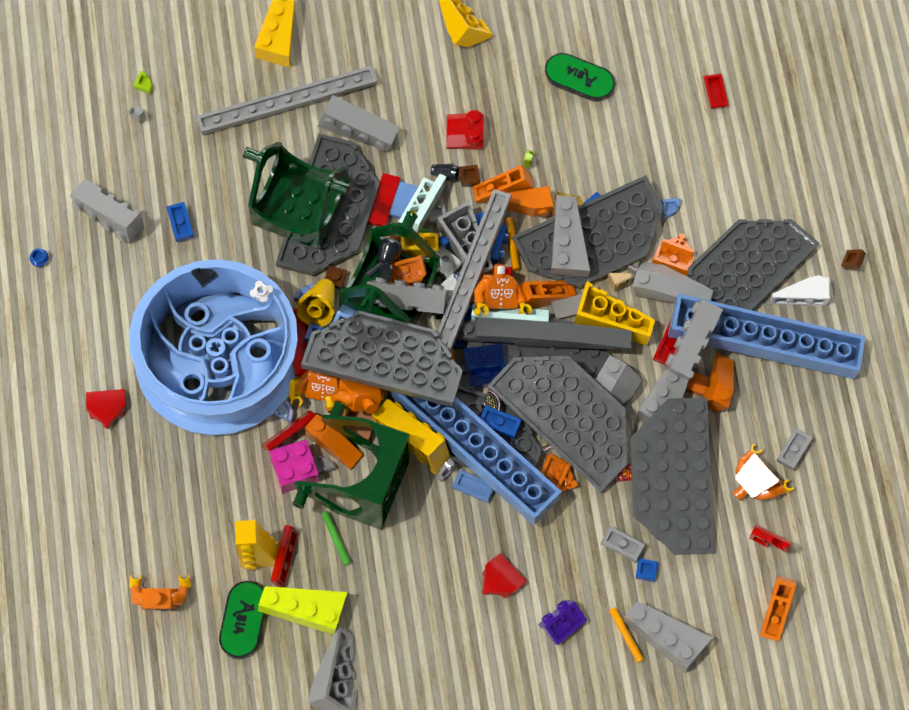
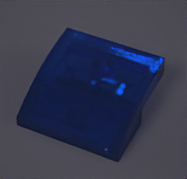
[463,343,506,386]

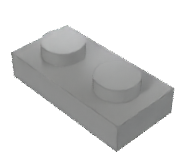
[776,428,813,471]
[601,526,645,563]

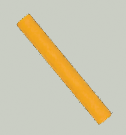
[506,217,520,271]
[609,607,644,663]

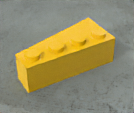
[254,0,296,68]
[574,281,655,346]
[372,399,451,475]
[235,520,280,570]

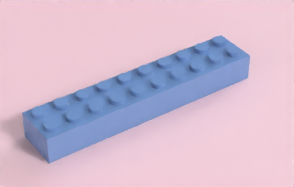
[668,294,865,379]
[392,392,562,526]

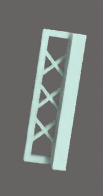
[398,174,446,234]
[471,304,549,322]

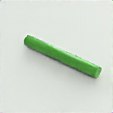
[321,511,351,566]

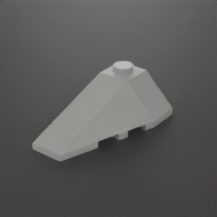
[633,262,714,303]
[596,355,642,405]
[308,627,357,710]

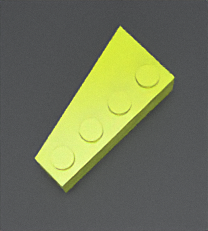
[258,586,347,635]

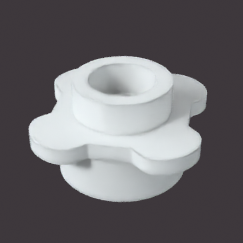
[250,281,273,302]

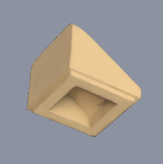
[607,273,632,292]

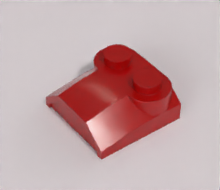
[446,110,484,150]

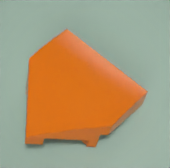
[652,233,694,276]
[389,255,427,285]
[540,453,578,492]

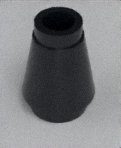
[431,163,459,182]

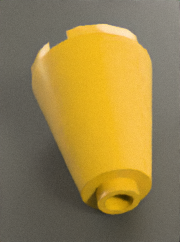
[296,279,335,327]

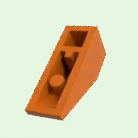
[472,165,534,203]
[507,186,553,217]
[518,280,576,308]
[703,353,734,412]
[305,414,363,470]
[760,575,796,641]

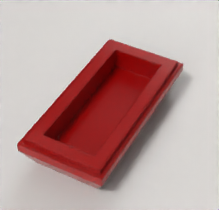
[703,73,729,109]

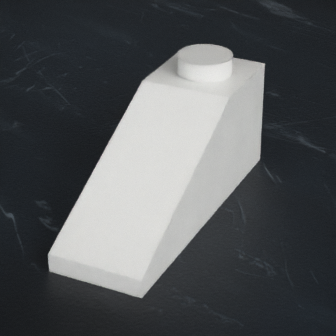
[770,275,830,306]

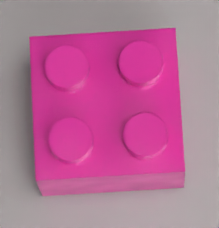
[269,439,319,494]

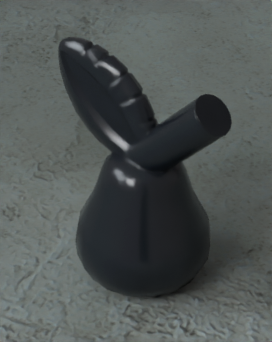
[366,238,403,280]

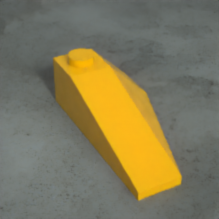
[439,0,493,47]

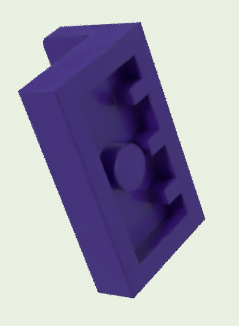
[538,600,587,645]

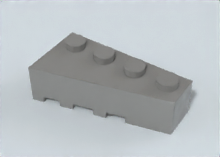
[317,95,400,152]
[70,179,144,244]
[551,195,590,277]
[437,200,493,284]
[367,277,449,314]
[665,299,723,380]
[637,369,693,423]
[623,601,712,673]

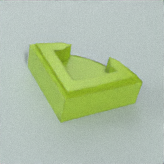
[133,71,152,95]
[523,150,534,169]

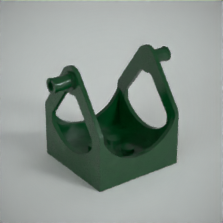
[243,142,351,250]
[338,211,440,325]
[292,402,410,530]

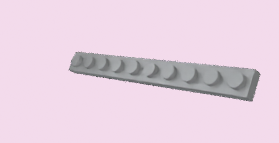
[196,65,378,135]
[437,189,512,353]

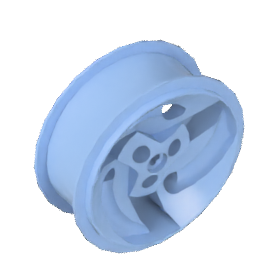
[129,259,298,436]

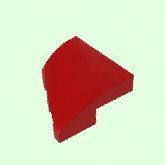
[749,525,792,553]

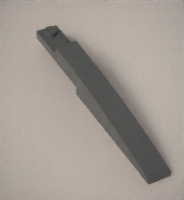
[440,318,632,350]

